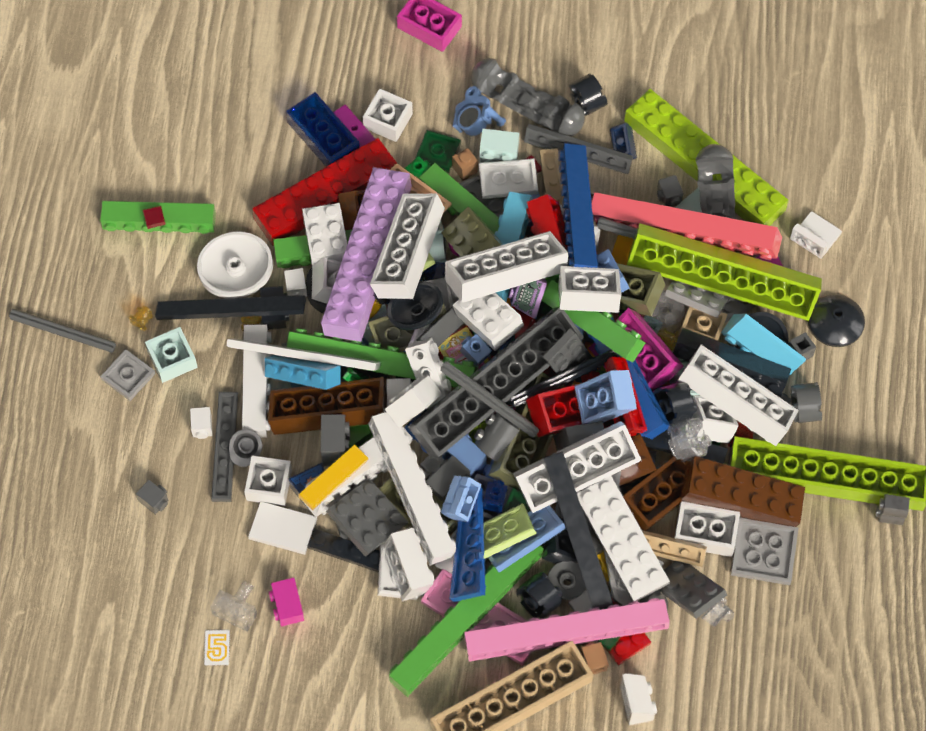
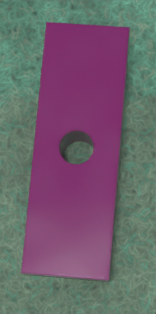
[331,104,375,149]

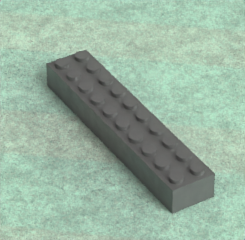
[408,307,584,458]

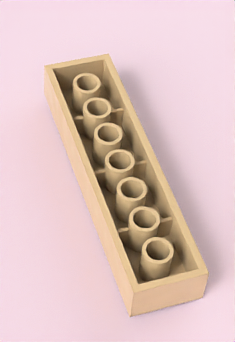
[430,641,593,731]

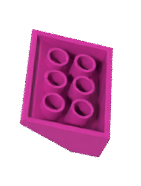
[588,308,684,392]

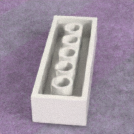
[370,193,445,299]
[445,231,568,302]
[678,345,799,446]
[513,421,641,513]
[304,426,413,517]
[577,475,670,602]

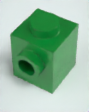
[404,156,431,180]

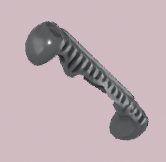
[471,58,585,137]
[696,144,738,253]

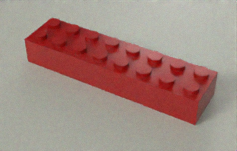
[252,138,398,246]

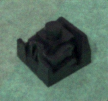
[540,517,578,564]

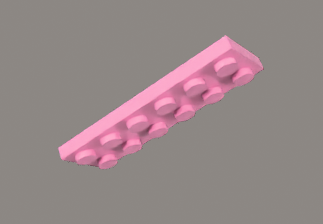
[421,569,532,666]

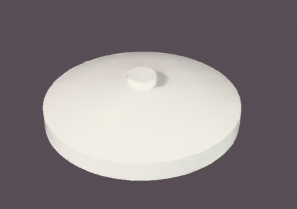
[197,232,273,298]

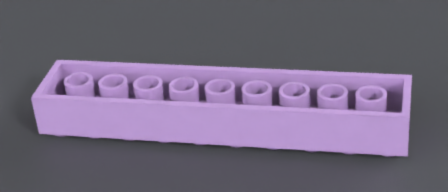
[321,167,412,342]

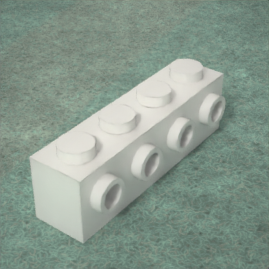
[405,338,452,411]

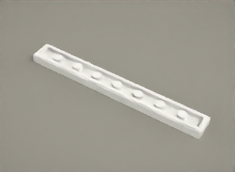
[227,338,381,371]

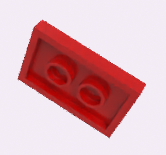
[605,597,651,666]

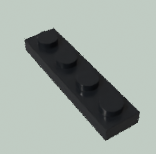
[307,528,380,573]

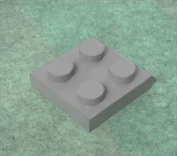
[100,349,156,401]

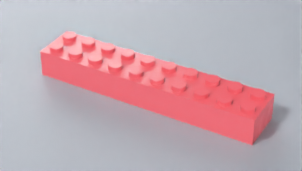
[592,192,782,260]

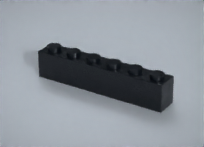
[673,328,791,397]

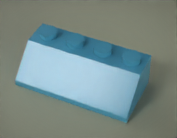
[721,314,806,374]

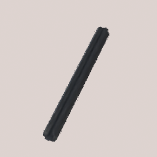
[510,349,617,407]

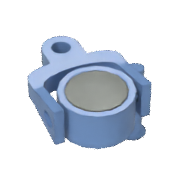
[453,86,506,136]

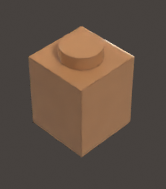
[453,148,478,181]
[581,642,609,675]

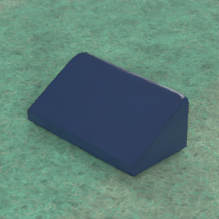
[610,123,637,160]

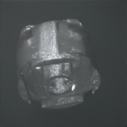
[645,290,685,335]
[668,417,711,462]

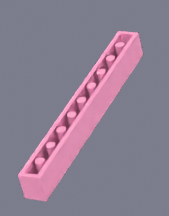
[464,598,669,661]

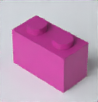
[269,578,305,627]

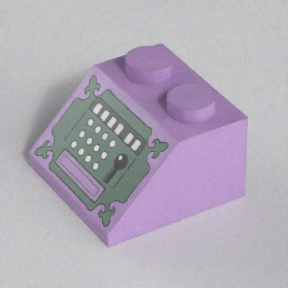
[508,278,547,318]

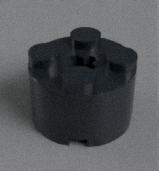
[569,73,608,116]
[653,382,697,425]
[516,572,563,620]

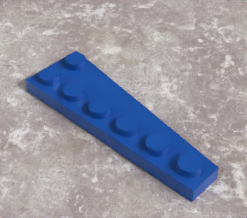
[449,487,486,602]

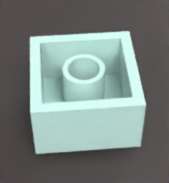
[480,129,519,163]
[145,327,198,383]

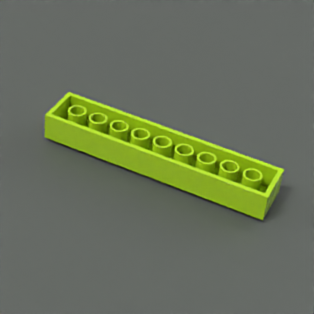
[624,89,789,226]
[627,223,822,321]
[730,437,926,511]

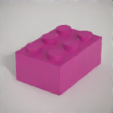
[397,0,462,52]

